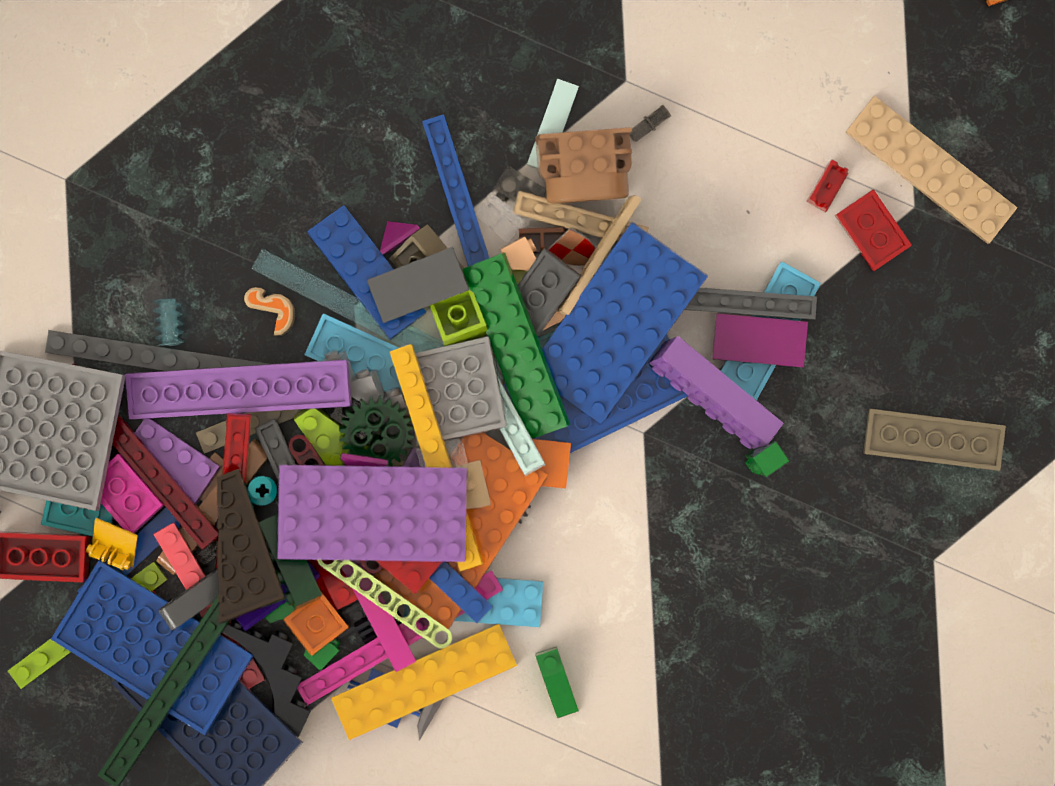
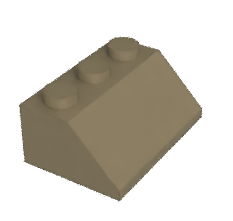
[389,224,467,282]

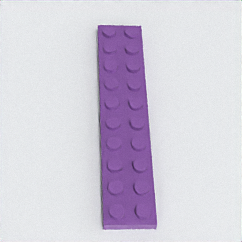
[125,359,352,419]

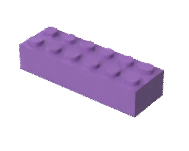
[649,336,784,449]

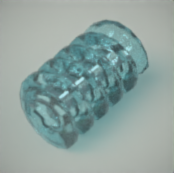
[153,299,185,346]

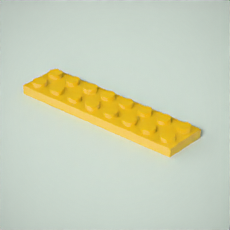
[331,624,517,740]

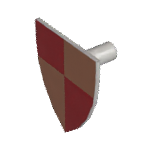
[548,228,596,265]

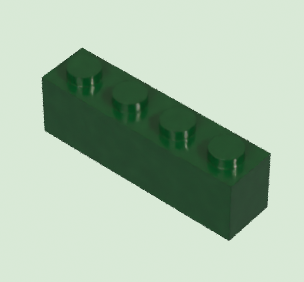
[259,514,322,610]

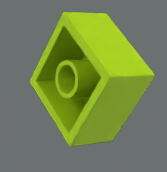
[430,286,488,346]

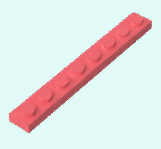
[154,522,265,689]

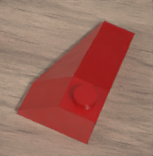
[307,559,358,610]

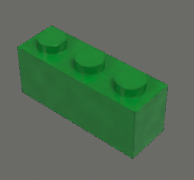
[745,441,789,477]

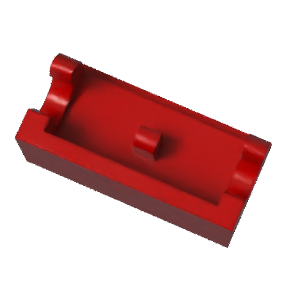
[806,159,849,212]

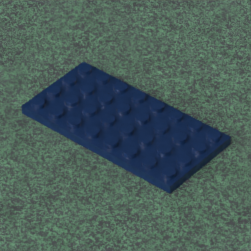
[112,680,303,786]

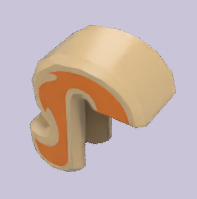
[244,287,295,336]

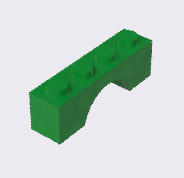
[264,601,342,671]

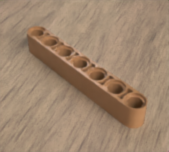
[156,439,268,575]

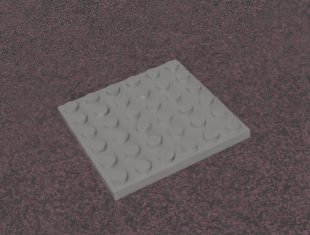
[0,350,126,511]

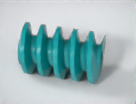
[247,476,277,506]

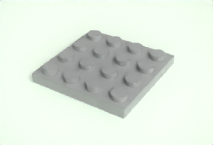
[413,337,508,446]

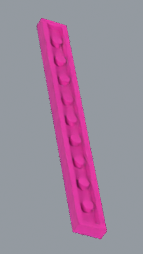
[297,570,504,705]

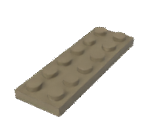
[863,409,1006,471]

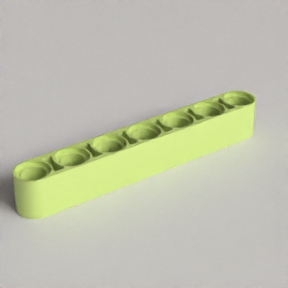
[318,560,452,648]

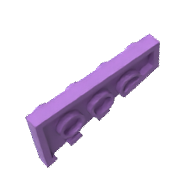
[135,418,221,505]

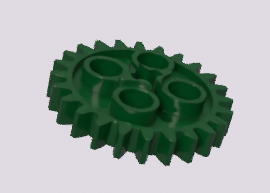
[339,395,414,467]

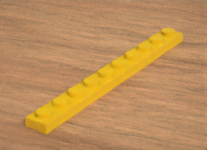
[390,344,483,571]

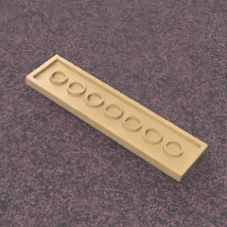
[845,96,1017,244]

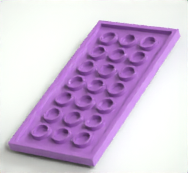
[278,465,467,562]

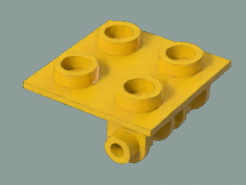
[86,518,138,570]

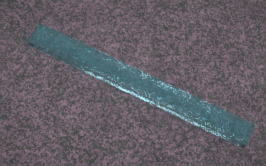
[251,249,445,353]

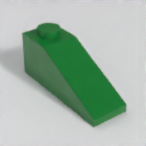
[535,646,579,718]

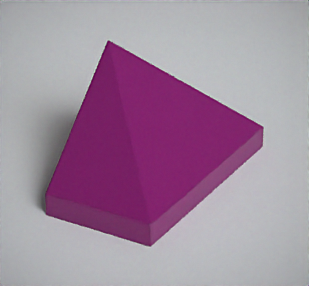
[380,221,420,256]
[340,453,388,467]

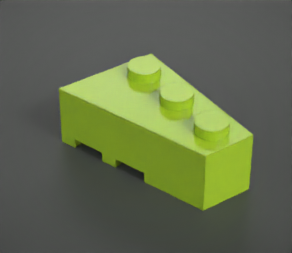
[294,408,370,466]

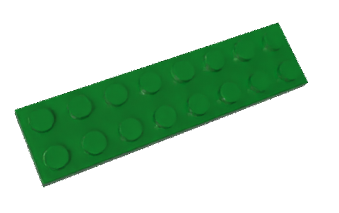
[462,253,570,439]

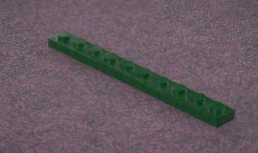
[98,596,231,786]

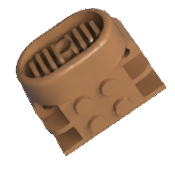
[535,127,632,204]

